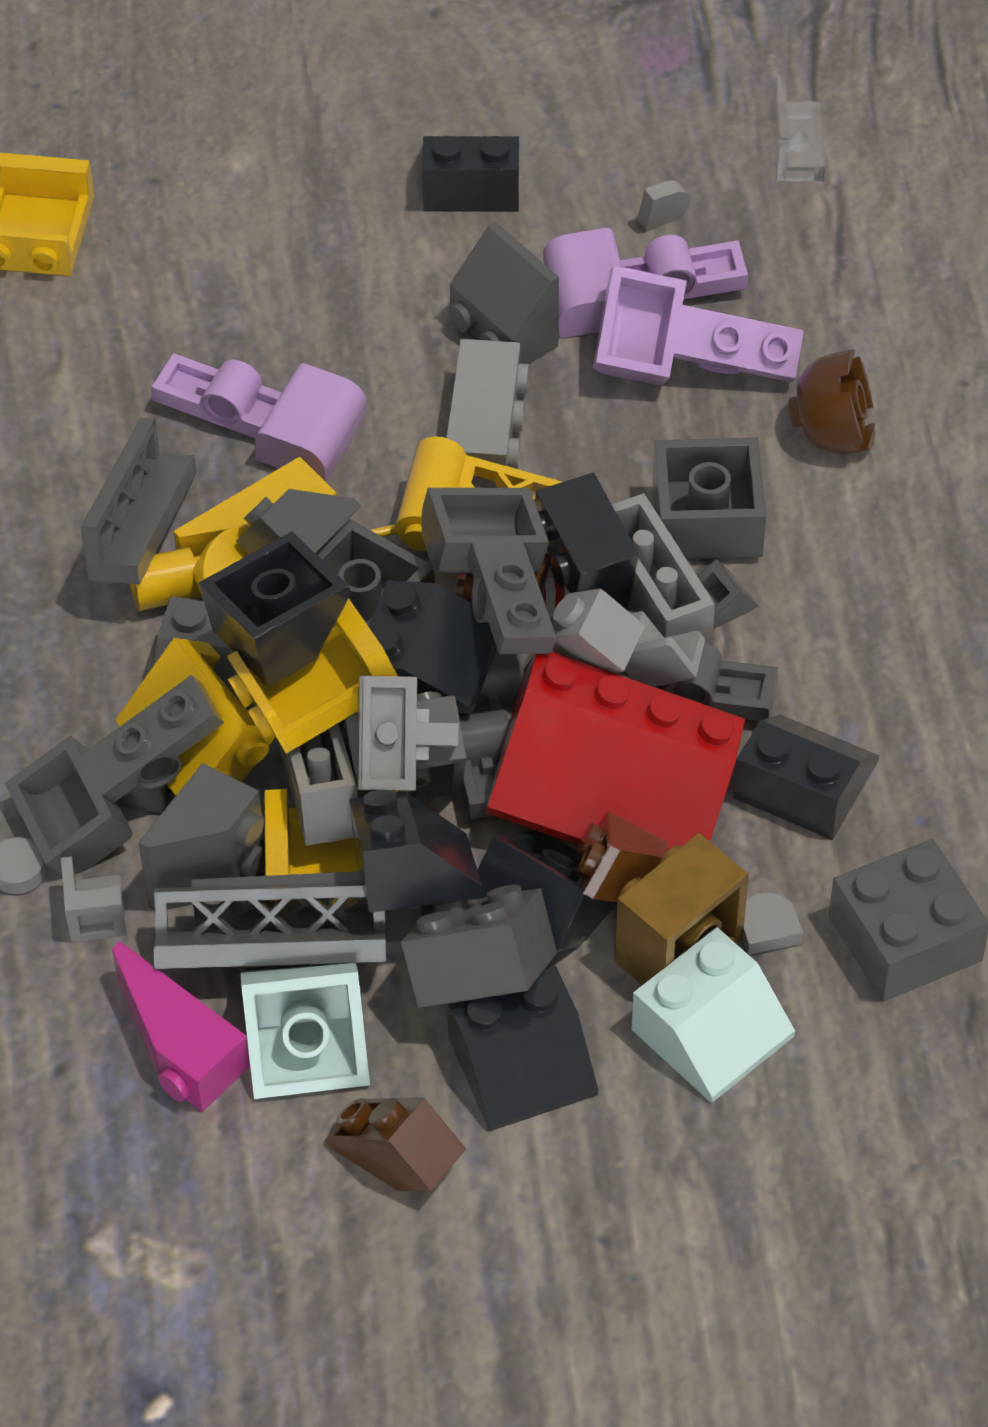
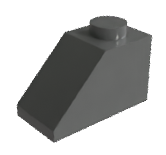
[236,489,361,554]

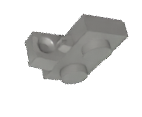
[357,676,459,792]

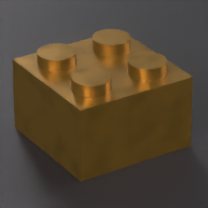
[615,833,749,985]

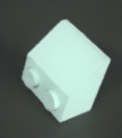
[631,927,795,1103]
[240,963,370,1099]

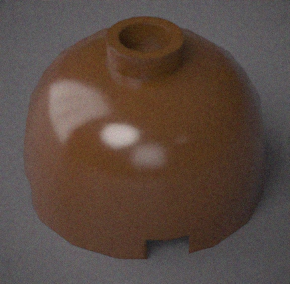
[789,349,875,454]

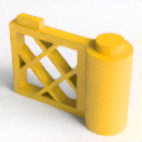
[395,436,562,553]

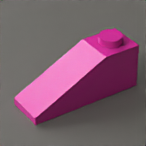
[112,941,250,1112]

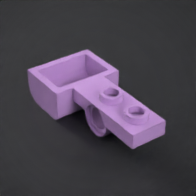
[543,228,749,339]
[593,265,804,385]
[151,353,366,482]

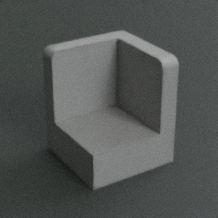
[625,611,705,687]
[61,856,127,943]

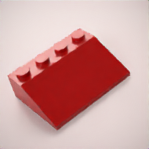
[485,652,745,850]

